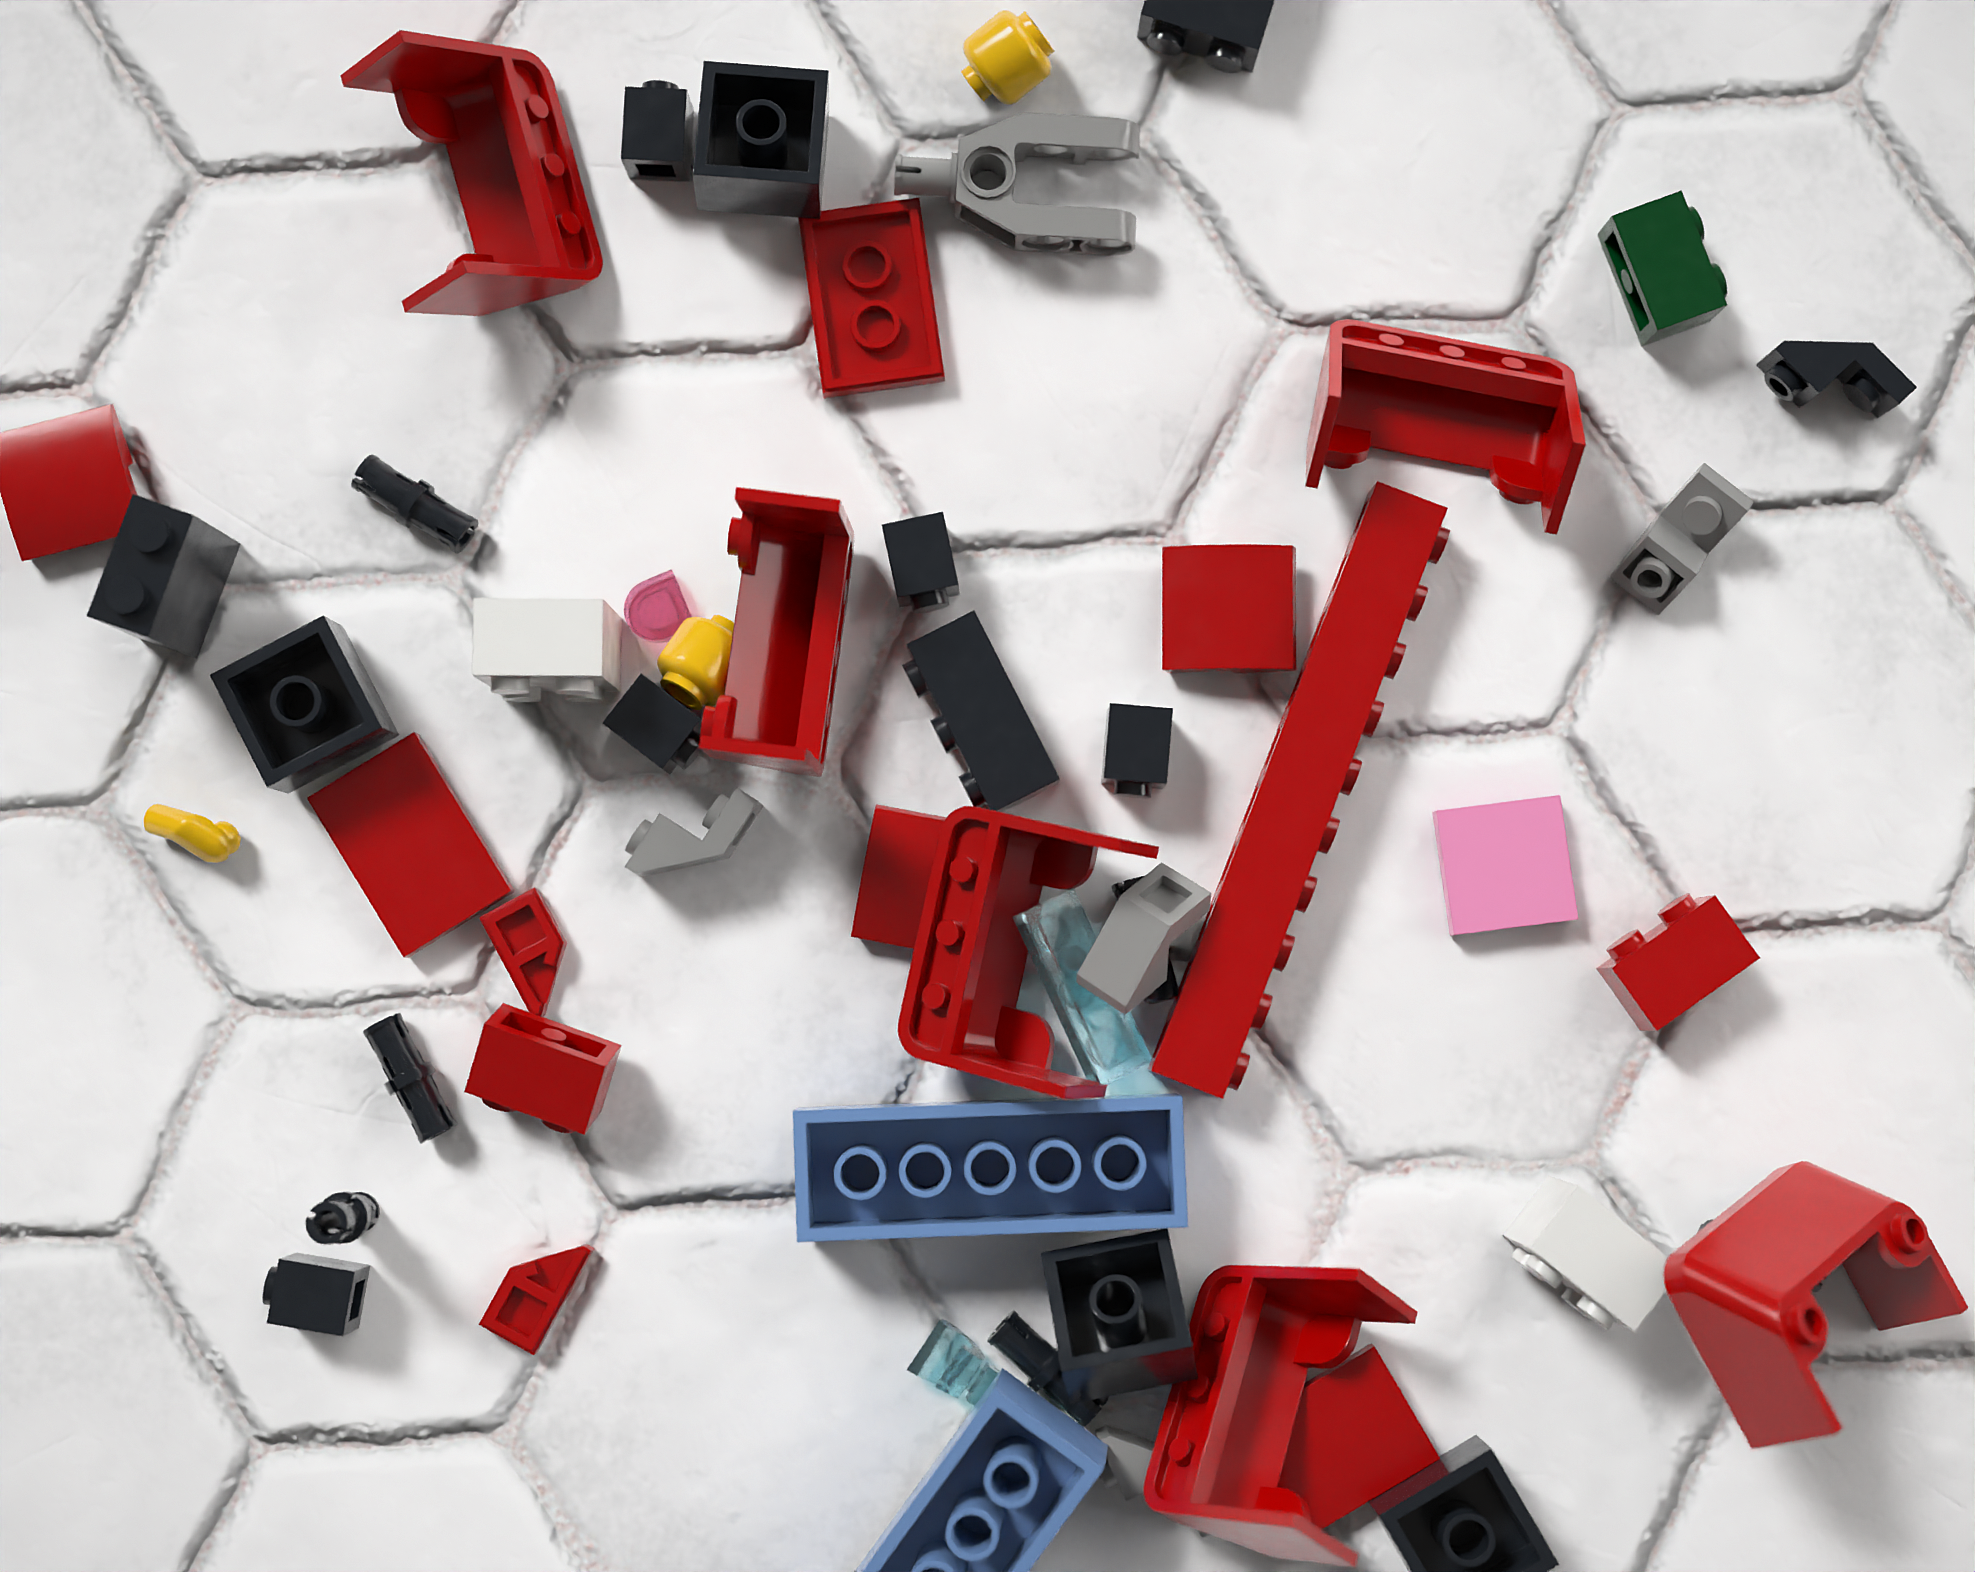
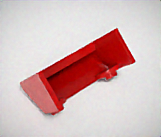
[340,30,603,316]
[1305,320,1586,535]
[699,486,854,777]
[897,806,1159,1099]
[1663,1161,1969,1449]
[1143,1265,1418,1568]

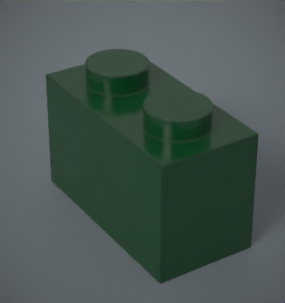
[1597,190,1728,347]

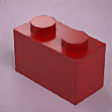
[1596,893,1760,1031]
[464,1003,622,1135]

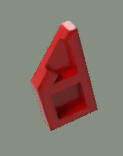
[479,887,567,1017]
[478,1244,595,1355]

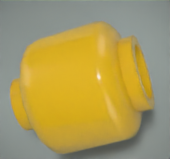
[961,10,1055,105]
[657,615,734,710]

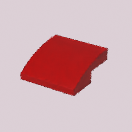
[0,403,138,562]
[1162,544,1297,674]
[851,804,946,949]

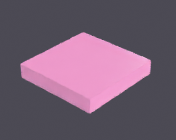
[1432,795,1578,936]

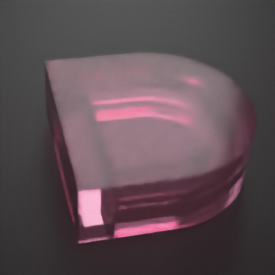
[624,569,693,643]

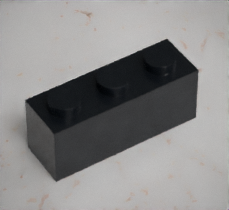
[902,610,1060,812]

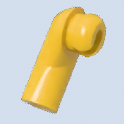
[143,804,241,863]

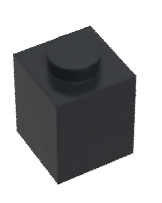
[621,80,694,182]
[881,512,959,613]
[602,673,702,774]
[1101,703,1173,799]
[262,1252,371,1336]

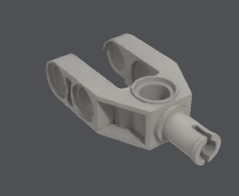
[894,112,1140,256]

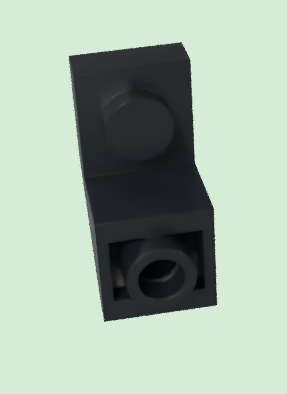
[1756,340,1917,419]

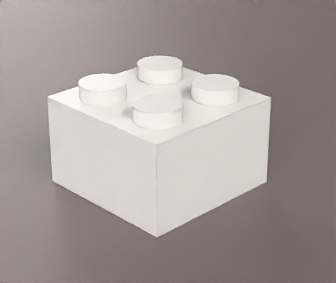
[472,598,622,702]
[1503,1176,1668,1332]

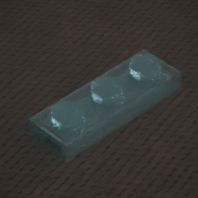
[1012,888,1152,1085]

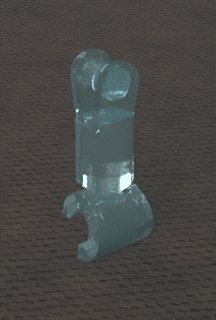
[907,1319,1000,1406]

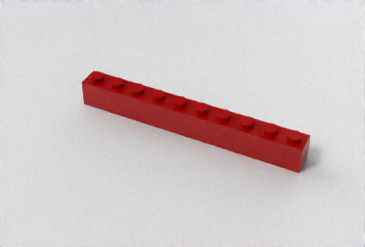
[1147,481,1450,1099]

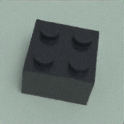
[692,61,830,219]
[210,615,399,794]
[1041,1228,1198,1404]
[1368,1435,1560,1572]

